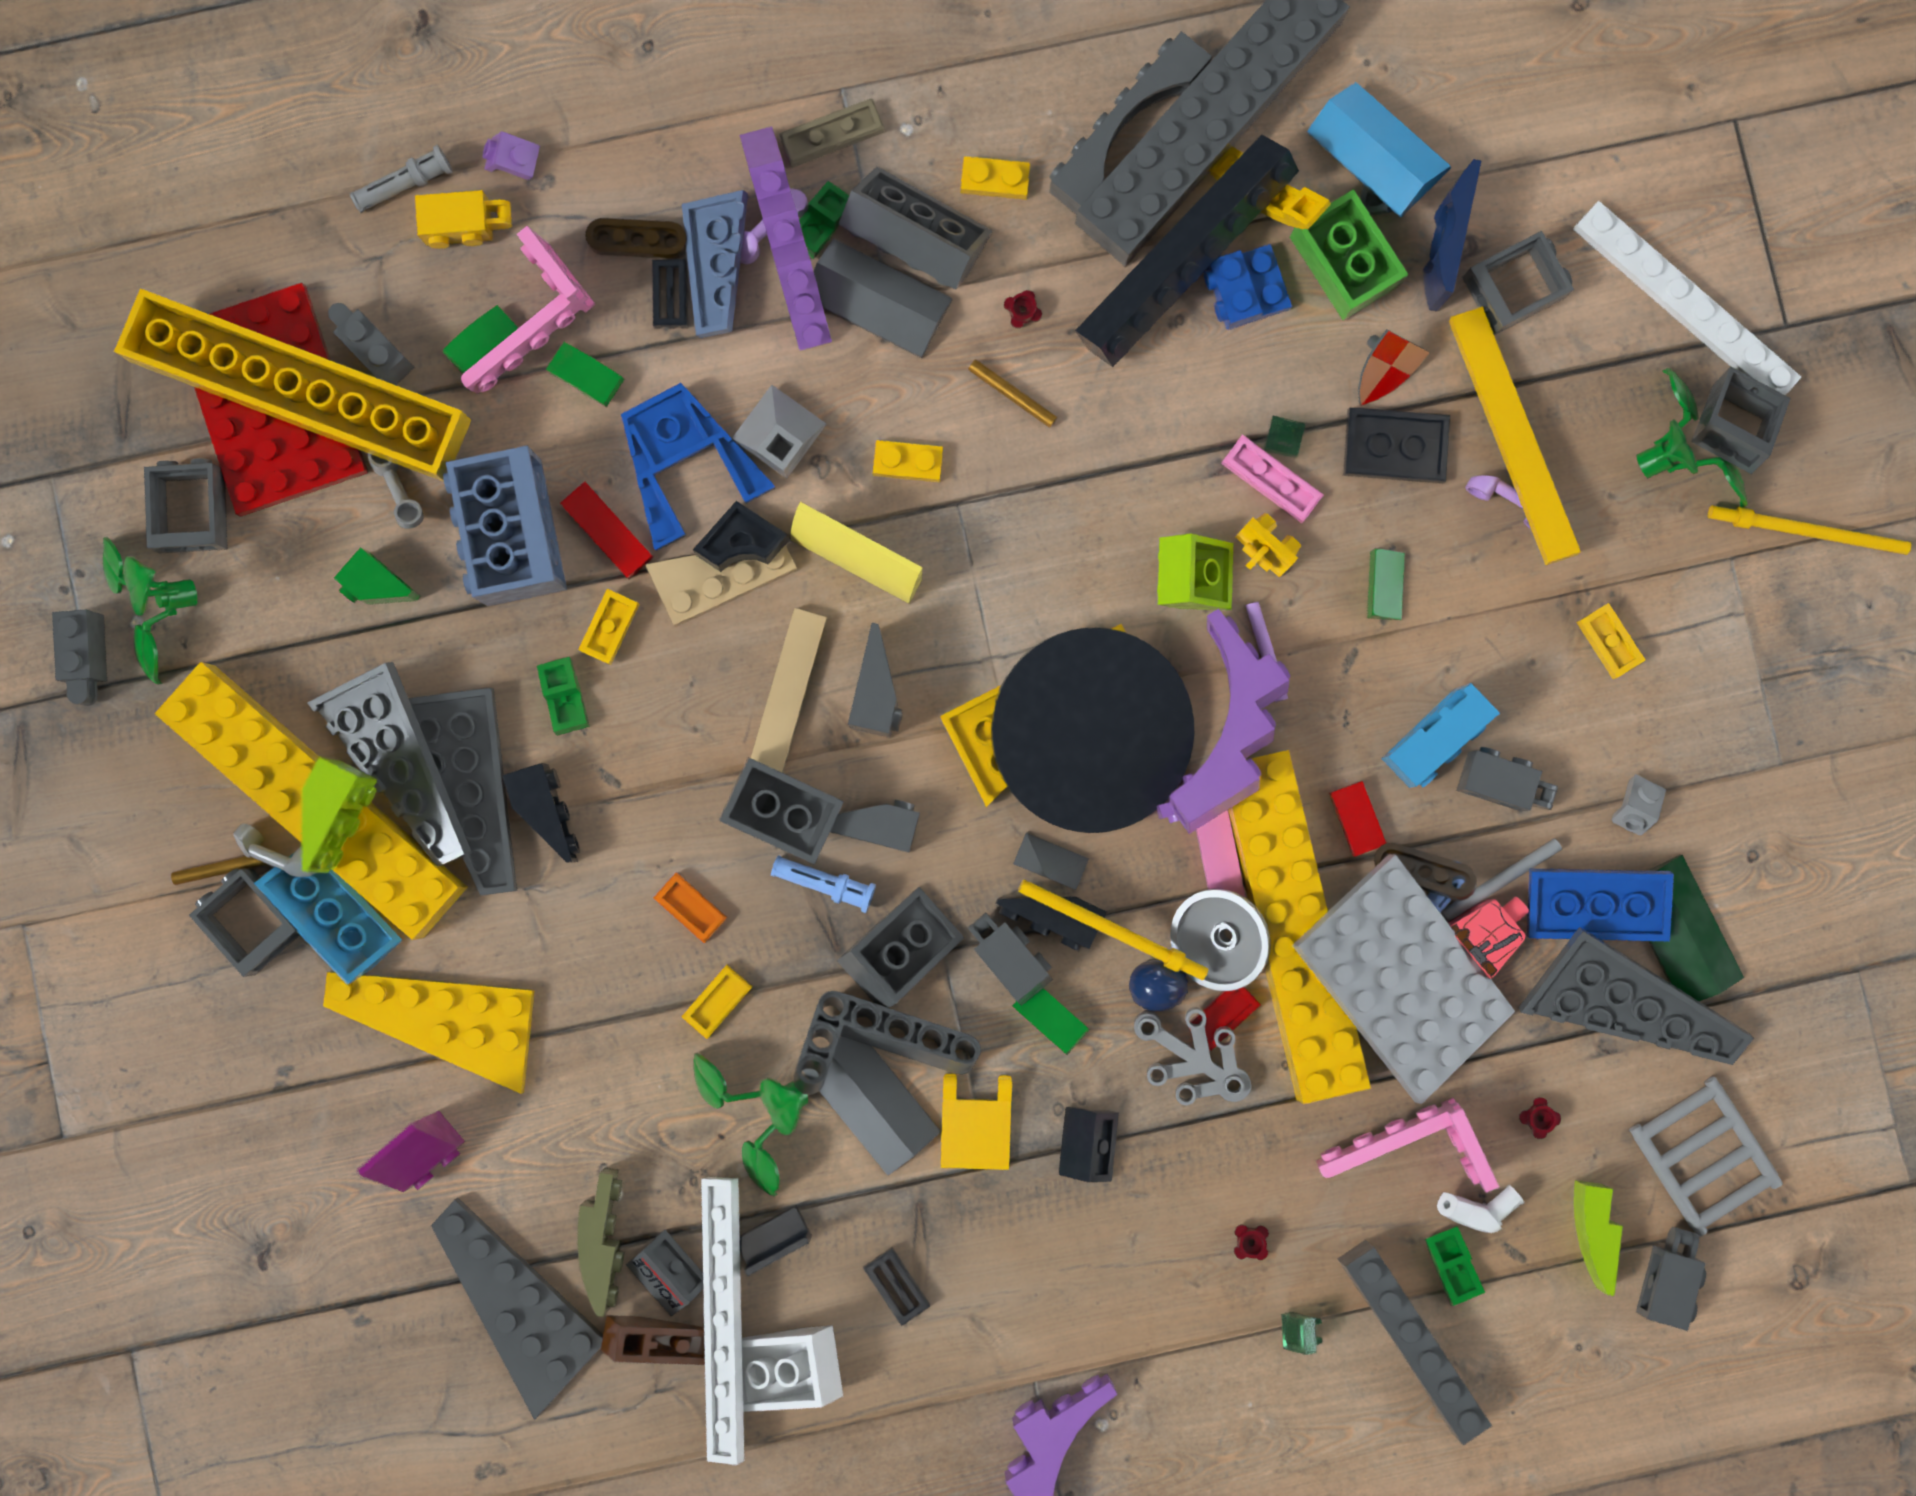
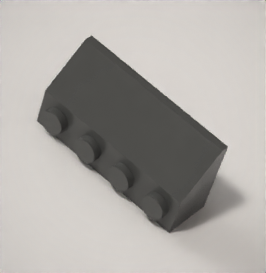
[839,167,993,290]

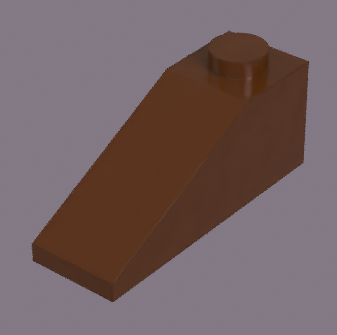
[601,1315,705,1365]

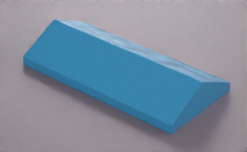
[1307,82,1451,218]
[254,851,402,985]

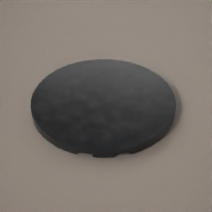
[991,628,1195,833]

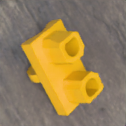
[1235,513,1301,578]

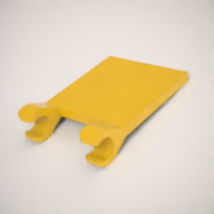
[941,1073,1012,1170]

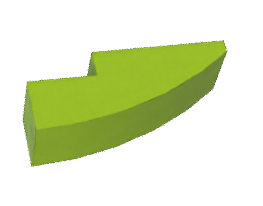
[1573,1180,1623,1296]

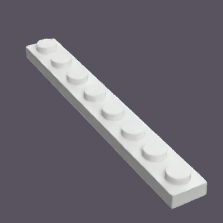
[1573,201,1801,395]
[701,1177,744,1465]

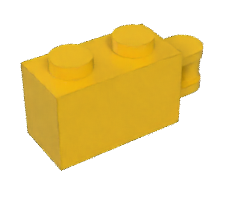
[415,190,512,249]

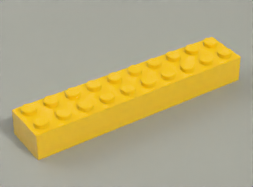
[114,288,471,482]
[154,662,468,940]
[1228,750,1371,1104]

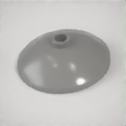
[1170,889,1271,991]

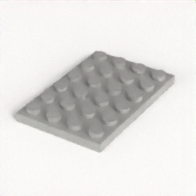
[1292,854,1515,1104]

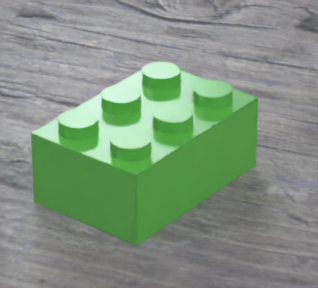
[1290,189,1408,321]

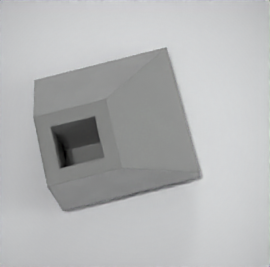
[732,385,826,478]

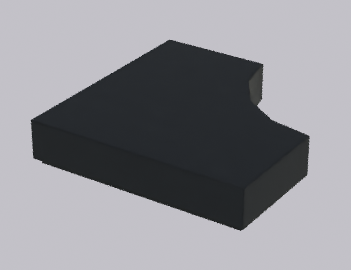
[693,501,789,572]

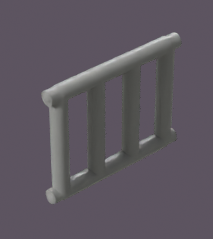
[1629,1076,1783,1237]

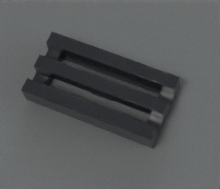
[652,259,688,329]
[863,1247,930,1326]

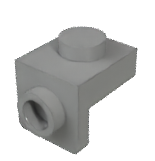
[1612,774,1666,835]

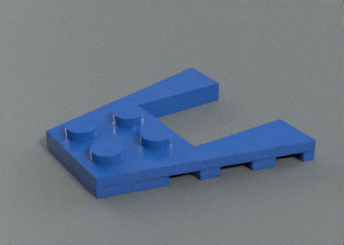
[621,383,775,551]

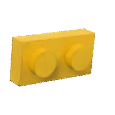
[960,156,1030,200]
[873,440,943,482]
[578,589,640,665]
[1576,603,1645,679]

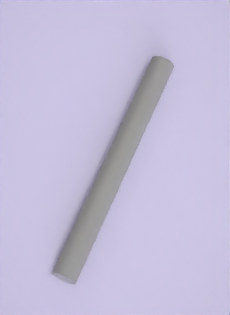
[1441,838,1562,922]

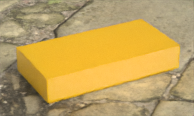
[681,964,753,1039]

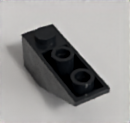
[502,763,580,863]
[995,896,1107,952]

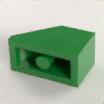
[334,547,420,605]

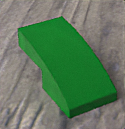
[799,180,849,259]
[443,305,518,374]
[546,342,625,407]
[536,657,590,736]
[1012,988,1090,1055]
[1425,1226,1485,1306]

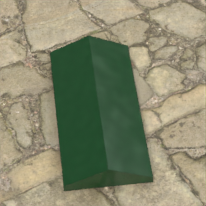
[1648,855,1744,1002]

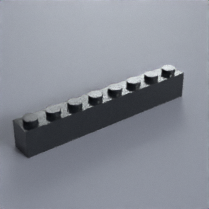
[1075,134,1299,367]

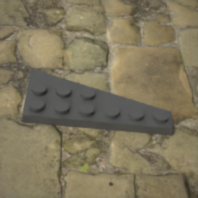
[307,662,471,867]
[408,688,517,896]
[1518,927,1754,1065]
[431,1198,603,1420]

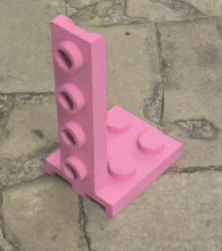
[461,226,596,394]
[1316,1098,1499,1192]

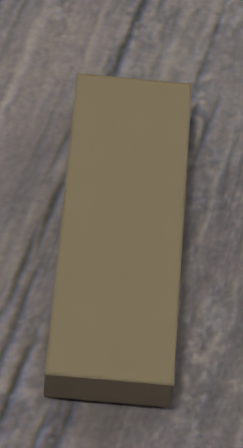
[779,98,885,168]

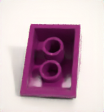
[356,1110,465,1192]

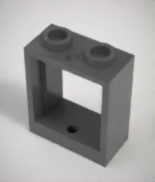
[1462,231,1574,335]
[1691,366,1791,474]
[144,459,228,554]
[189,868,300,977]

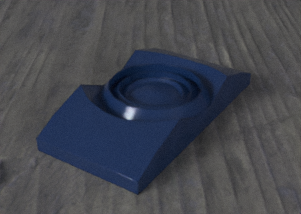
[1422,159,1482,312]

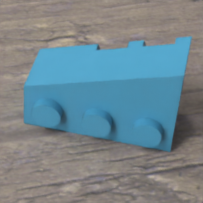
[1381,683,1500,788]

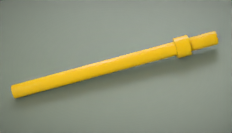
[1708,505,1911,555]
[1018,879,1208,981]

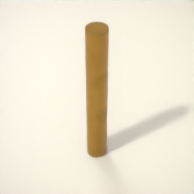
[968,359,1058,428]
[171,850,274,885]

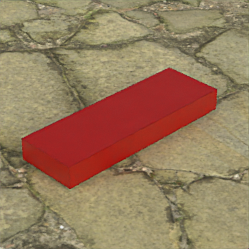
[560,481,654,580]

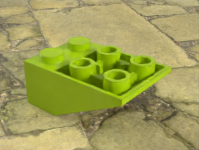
[302,757,377,873]

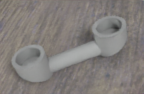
[368,453,424,529]
[233,824,314,877]

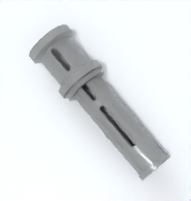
[350,144,453,213]

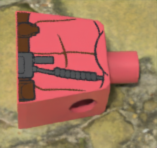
[1447,896,1529,979]

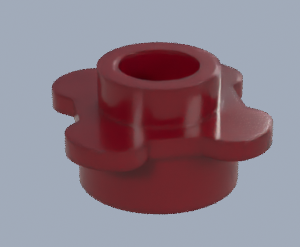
[1004,290,1042,329]
[1519,1097,1561,1139]
[1234,1224,1269,1260]

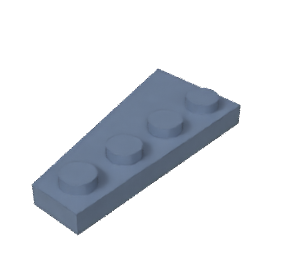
[681,190,748,338]

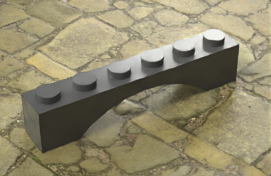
[1049,31,1212,215]
[1337,1240,1492,1446]

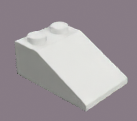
[742,1325,843,1412]

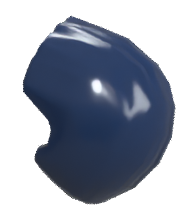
[1129,960,1188,1011]

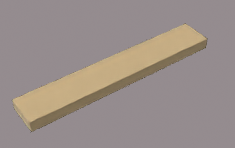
[751,608,828,773]

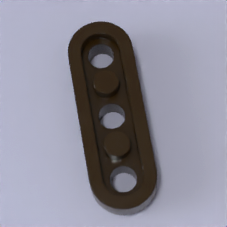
[585,218,686,259]
[1374,843,1477,900]

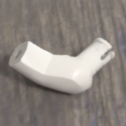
[1437,1185,1524,1233]

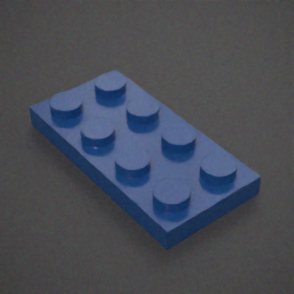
[1526,868,1674,941]

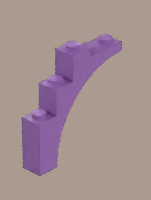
[740,126,832,350]
[1169,608,1290,834]
[1005,1374,1117,1496]

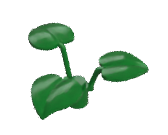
[1636,368,1748,508]
[102,537,198,684]
[693,1052,808,1197]

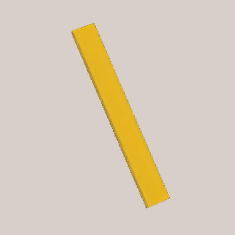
[1448,307,1581,565]

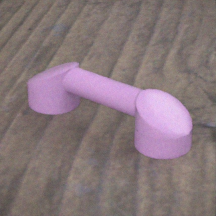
[740,189,808,264]
[1465,476,1531,529]

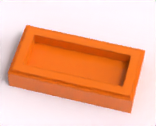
[653,872,728,943]

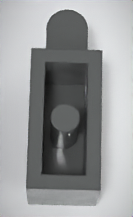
[328,303,415,385]
[52,609,107,706]
[1456,747,1558,811]
[967,912,1053,1006]
[1636,1227,1706,1331]

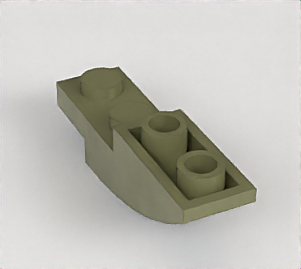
[577,1168,625,1317]

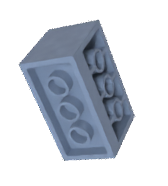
[443,445,567,606]

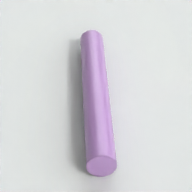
[1246,602,1288,702]

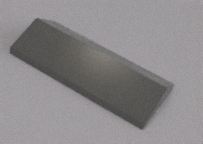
[814,238,952,358]
[803,1036,941,1176]

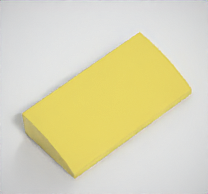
[791,502,923,603]

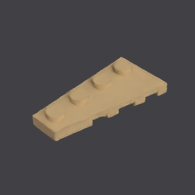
[645,545,798,627]

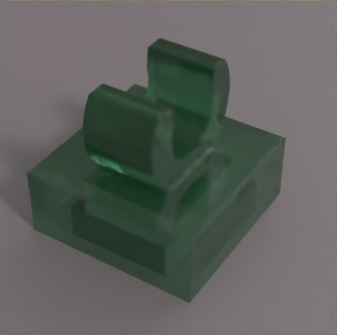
[1263,415,1306,458]
[1281,1312,1323,1355]

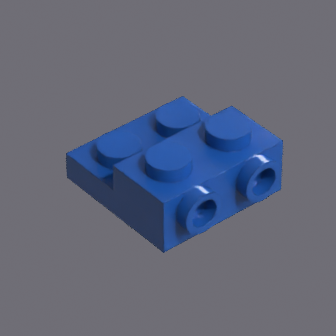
[1203,244,1292,330]

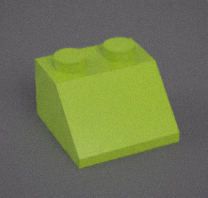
[1157,534,1234,611]

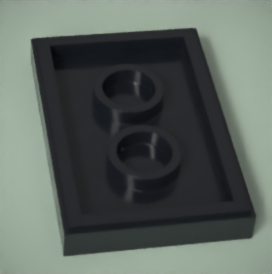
[1343,407,1450,484]

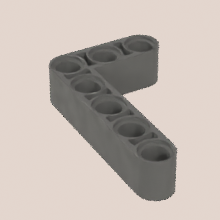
[793,991,981,1095]

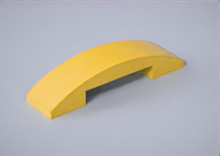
[1210,146,1331,229]

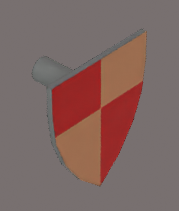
[1358,329,1429,406]

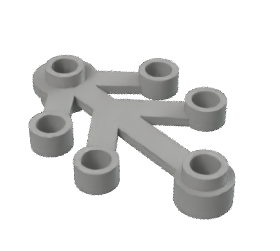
[1134,1007,1251,1105]

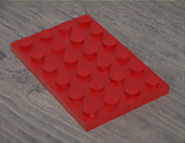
[194,282,368,517]

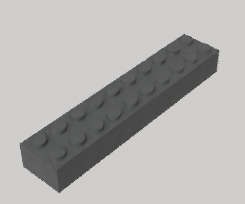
[1075,0,1350,267]

